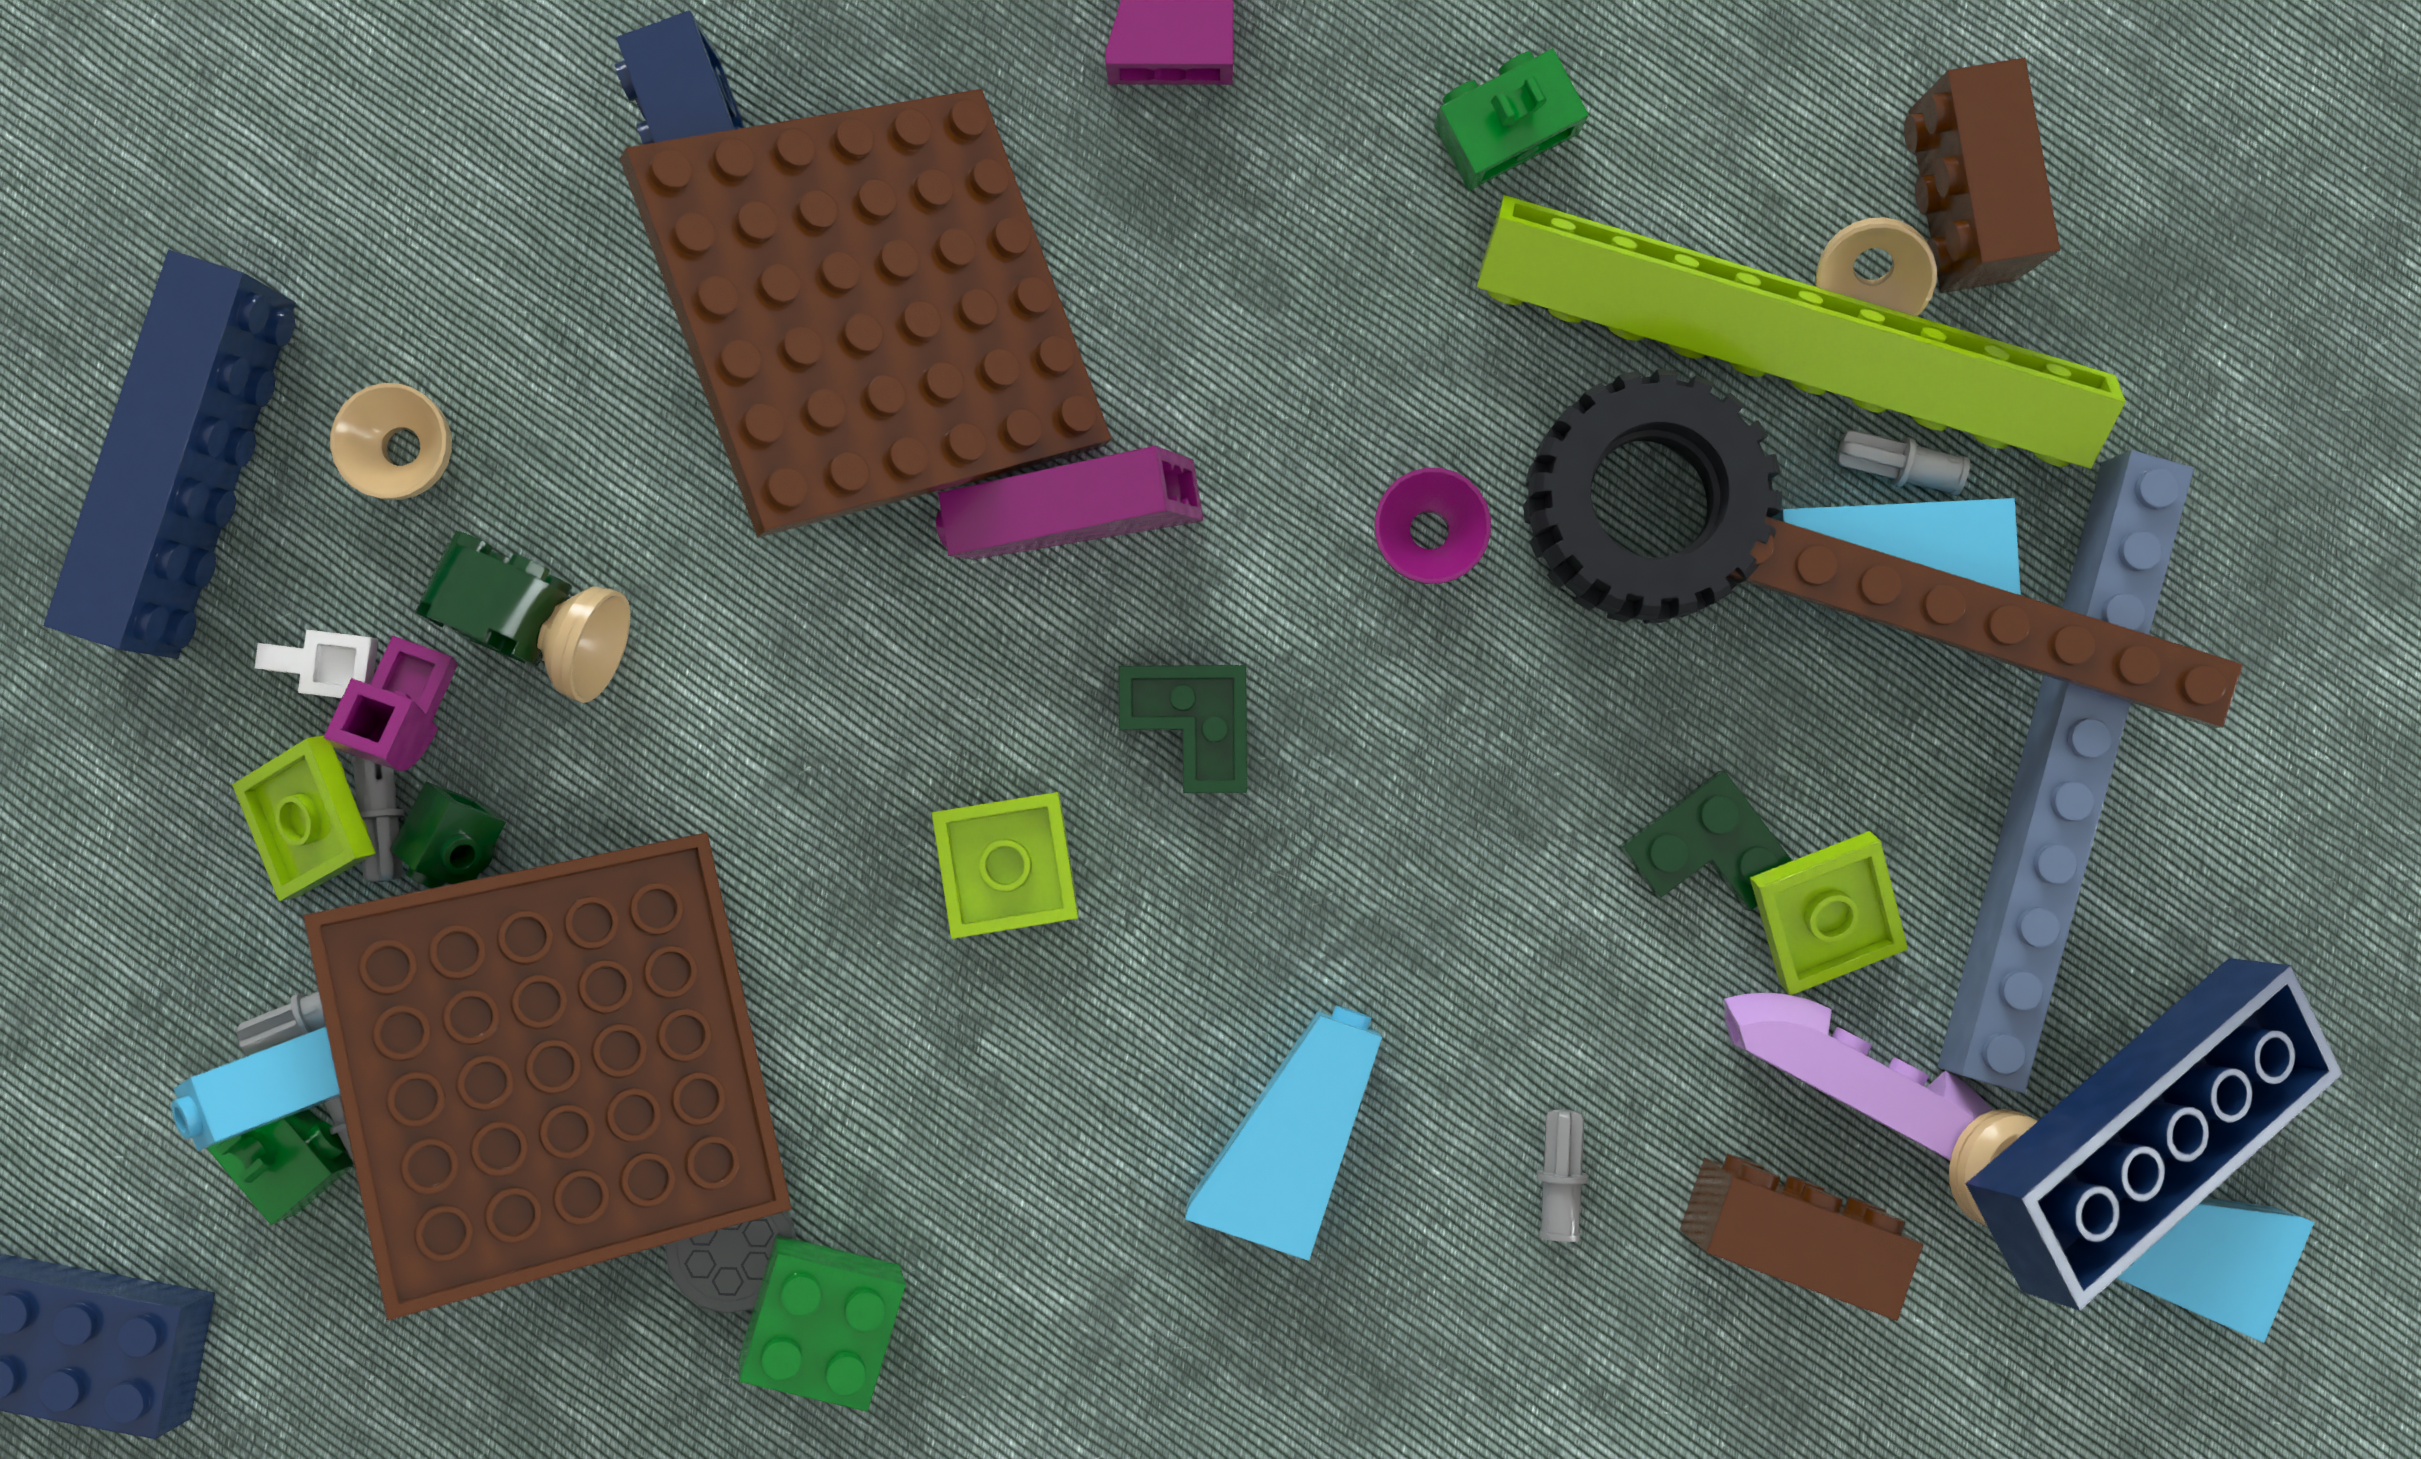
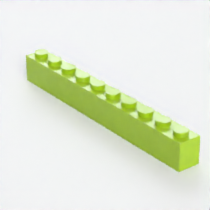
[1476,195,2126,469]

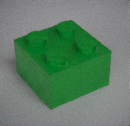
[738,1235,906,1412]

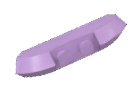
[1724,993,1992,1160]

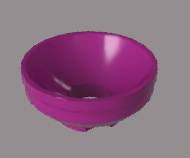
[1374,468,1491,584]

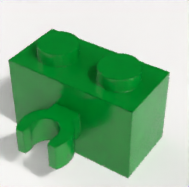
[1434,48,1589,191]
[207,1109,353,1225]

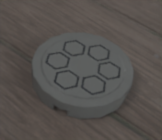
[665,1211,796,1313]

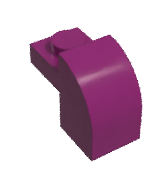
[323,636,458,771]

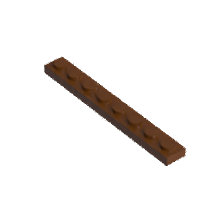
[1727,516,2243,728]

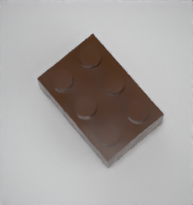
[1904,58,2060,293]
[1680,1153,1924,1321]

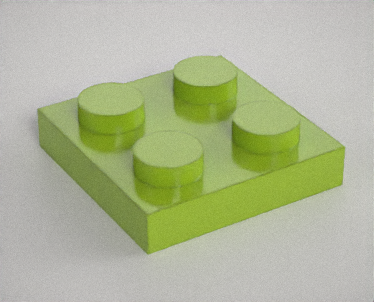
[232,735,376,902]
[932,792,1079,939]
[1750,831,1908,995]

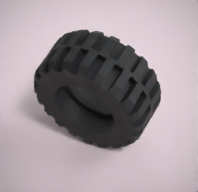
[1523,369,1783,624]

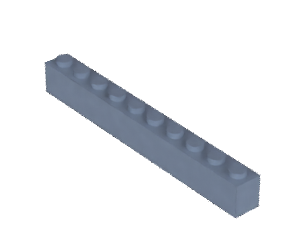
[1937,450,2194,1094]

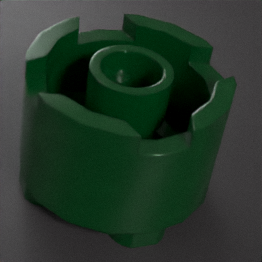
[414,531,572,667]

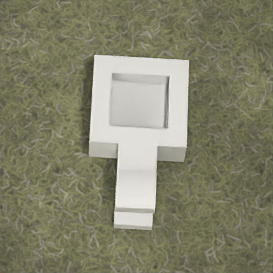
[255,630,378,698]

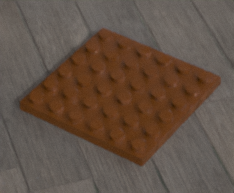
[619,89,1112,538]
[303,832,792,1321]

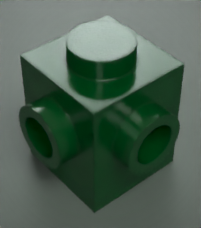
[390,781,506,888]

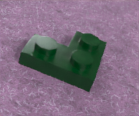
[1119,665,1247,793]
[1619,770,1792,911]

